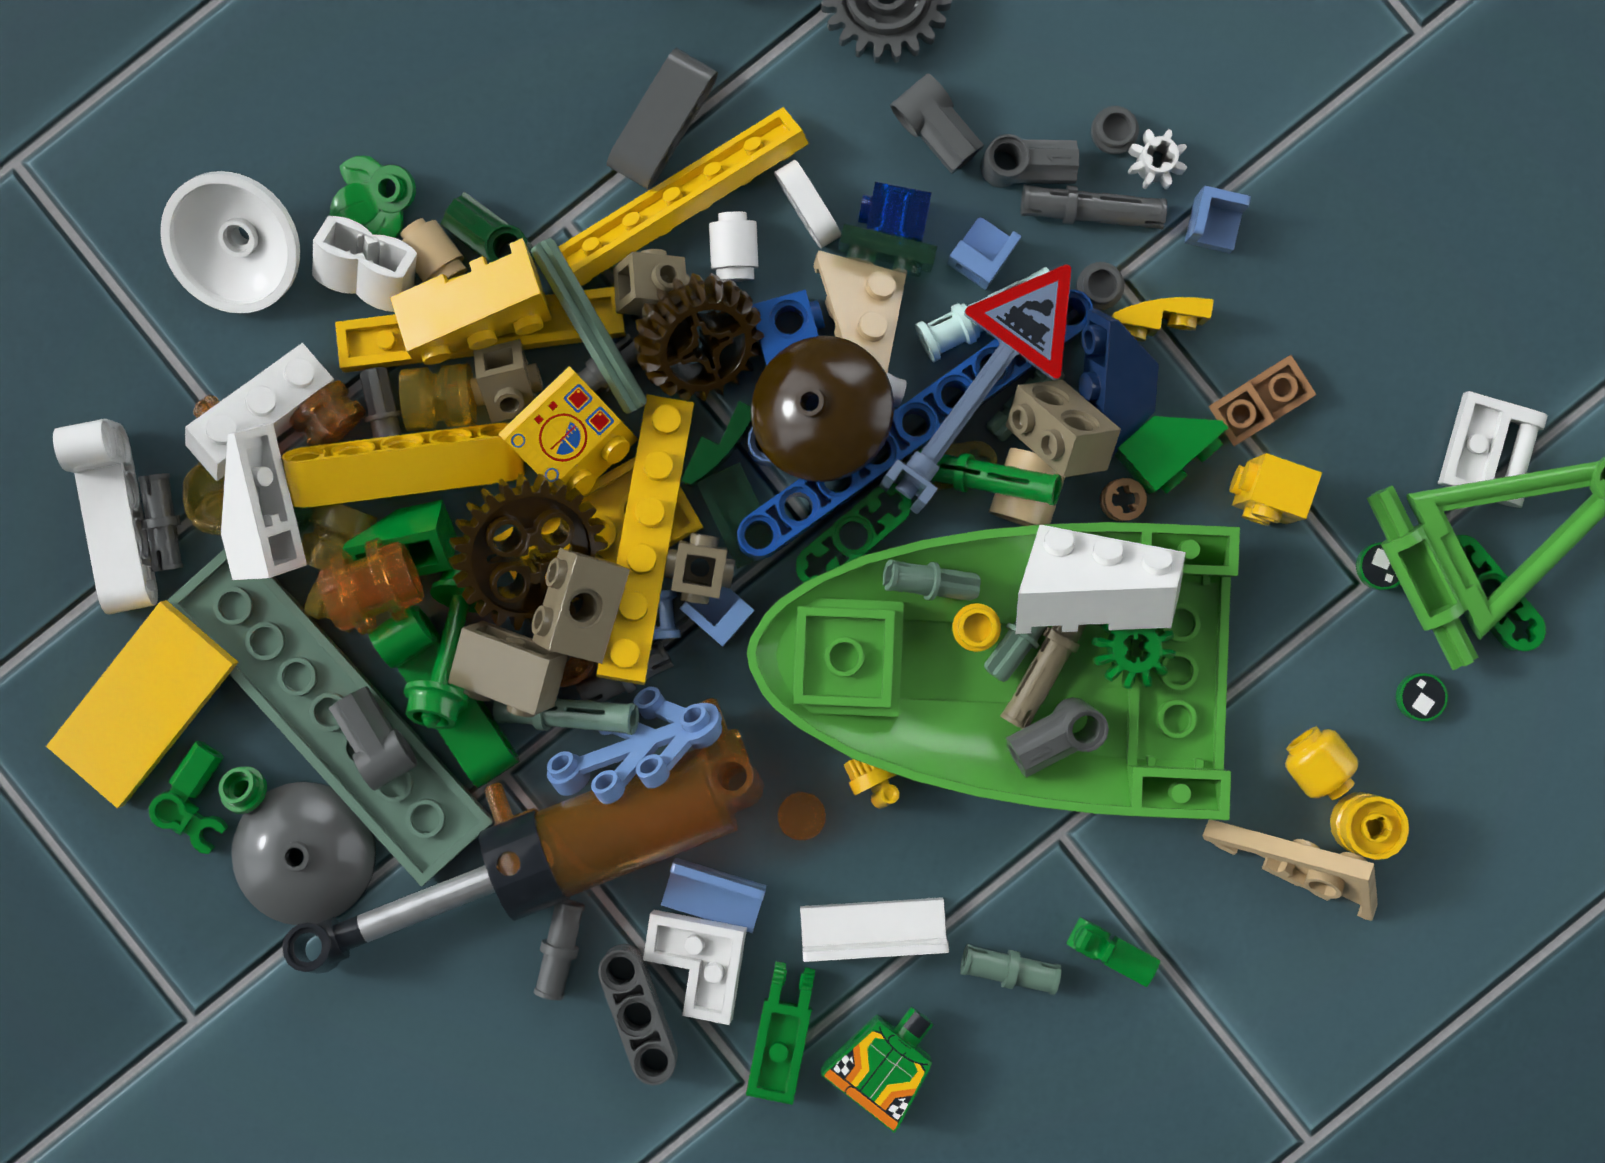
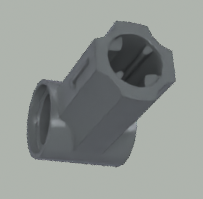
[890,73,984,174]
[980,134,1079,188]
[329,686,418,791]
[1006,697,1109,778]

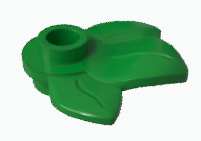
[329,156,416,238]

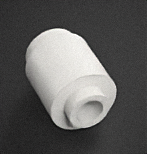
[709,211,759,282]

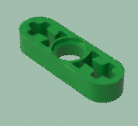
[796,483,912,583]
[1456,535,1546,651]

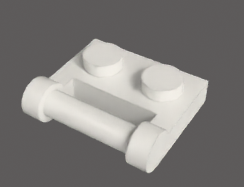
[1438,391,1548,508]

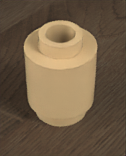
[400,218,467,282]

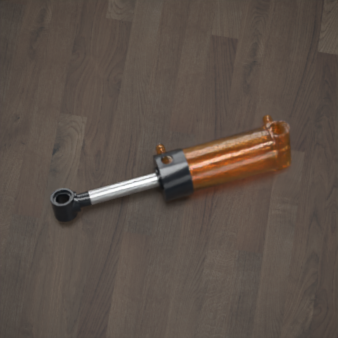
[282,698,764,974]

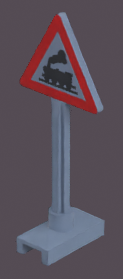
[879,264,1071,514]

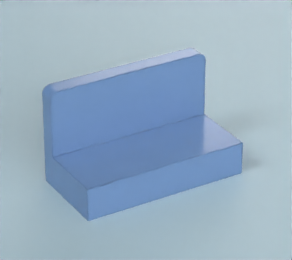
[661,858,767,933]

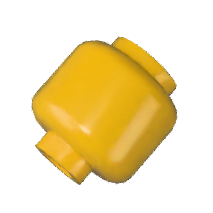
[1285,726,1358,800]

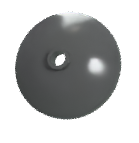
[232,782,376,925]

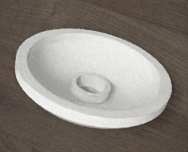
[160,171,300,313]

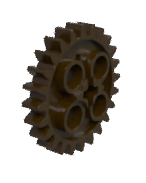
[449,474,608,631]

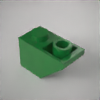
[1114,416,1228,494]

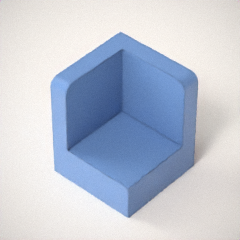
[1184,186,1251,253]
[947,217,1021,290]
[679,587,755,647]

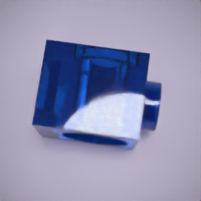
[858,182,932,248]

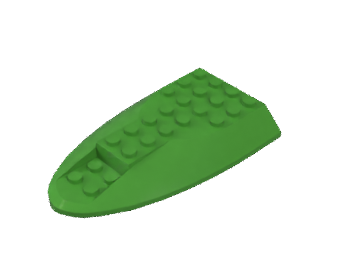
[747,522,1240,820]

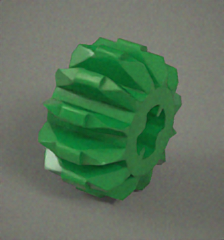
[1092,624,1176,689]

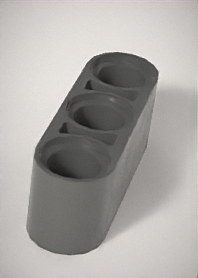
[607,47,718,190]
[598,944,678,1086]

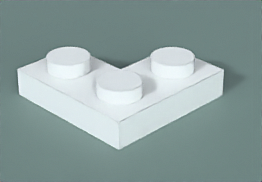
[643,909,747,1025]

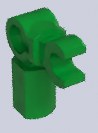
[149,741,229,854]
[1066,917,1160,987]

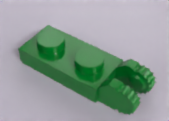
[746,962,816,1105]

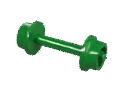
[404,566,477,729]

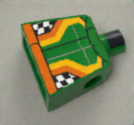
[821,1006,934,1133]

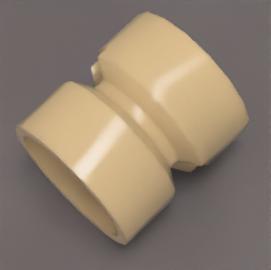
[989,448,1065,526]

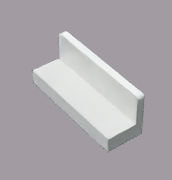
[800,897,949,962]

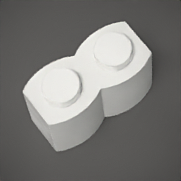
[312,216,417,312]

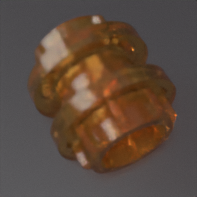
[317,537,424,635]

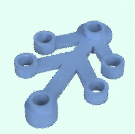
[547,687,722,804]

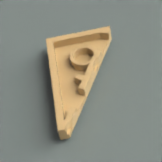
[813,250,906,374]
[1203,819,1378,921]

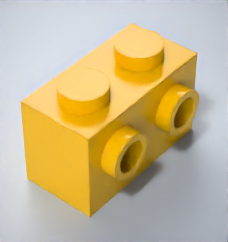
[1229,453,1322,526]

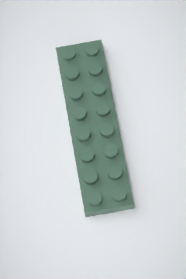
[167,548,495,887]

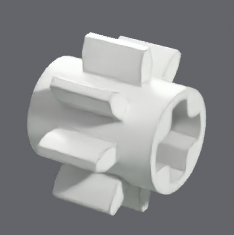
[1128,129,1187,189]

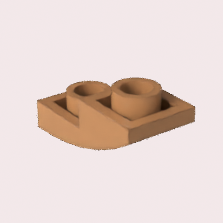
[1208,355,1317,446]

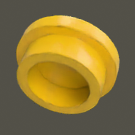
[952,603,1001,652]

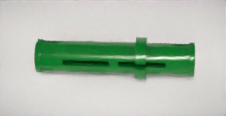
[918,448,1062,506]

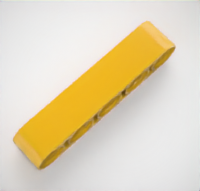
[282,422,525,508]

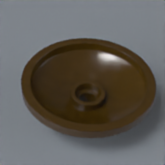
[751,336,894,482]

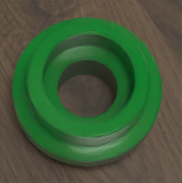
[219,766,267,814]

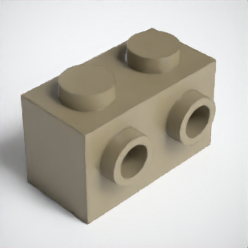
[448,621,568,717]

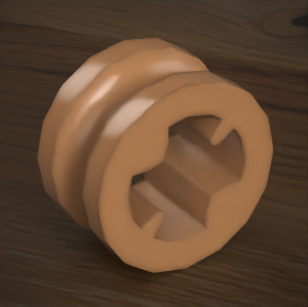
[1100,478,1147,521]

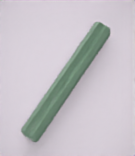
[531,238,647,413]

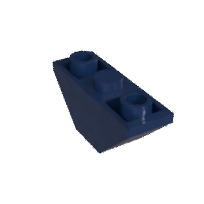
[1079,309,1159,459]

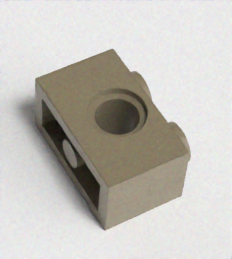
[532,548,630,664]

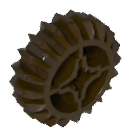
[633,272,764,402]

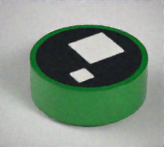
[1356,542,1400,590]
[1396,673,1448,721]

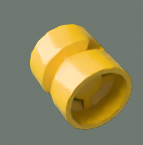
[1330,792,1409,860]

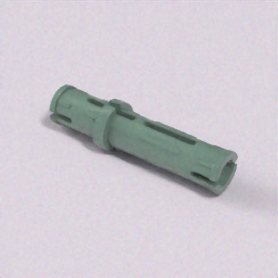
[493,698,639,735]

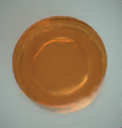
[778,791,826,840]

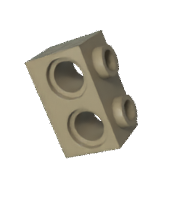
[1005,379,1121,478]

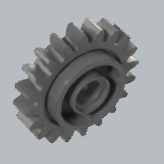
[821,0,952,63]

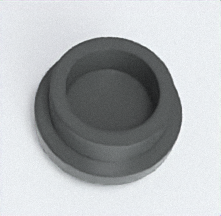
[1091,106,1139,155]
[1076,262,1125,310]

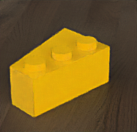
[390,238,553,365]

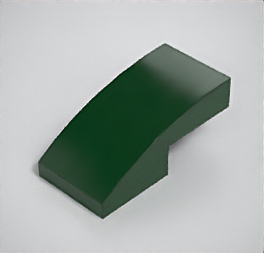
[681,401,752,488]

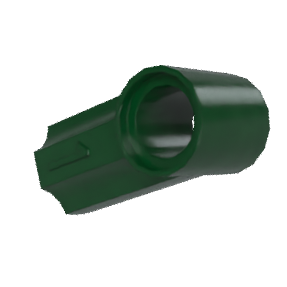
[440,192,535,263]

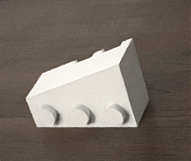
[1015,525,1186,634]

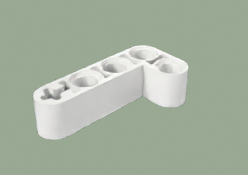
[53,419,158,615]

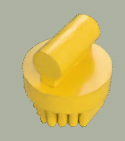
[844,759,899,809]

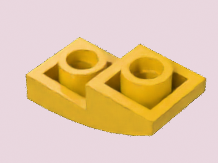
[1111,297,1214,342]

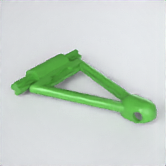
[1366,457,1605,670]

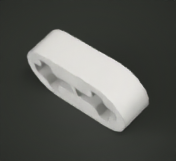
[774,160,842,249]

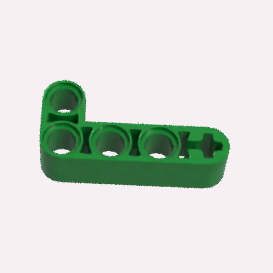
[368,605,520,788]

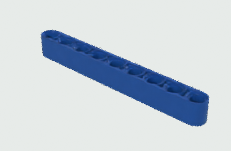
[737,289,1093,560]

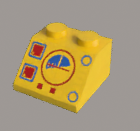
[499,366,638,495]

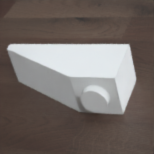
[221,423,307,580]

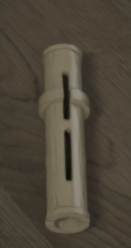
[1000,625,1087,729]

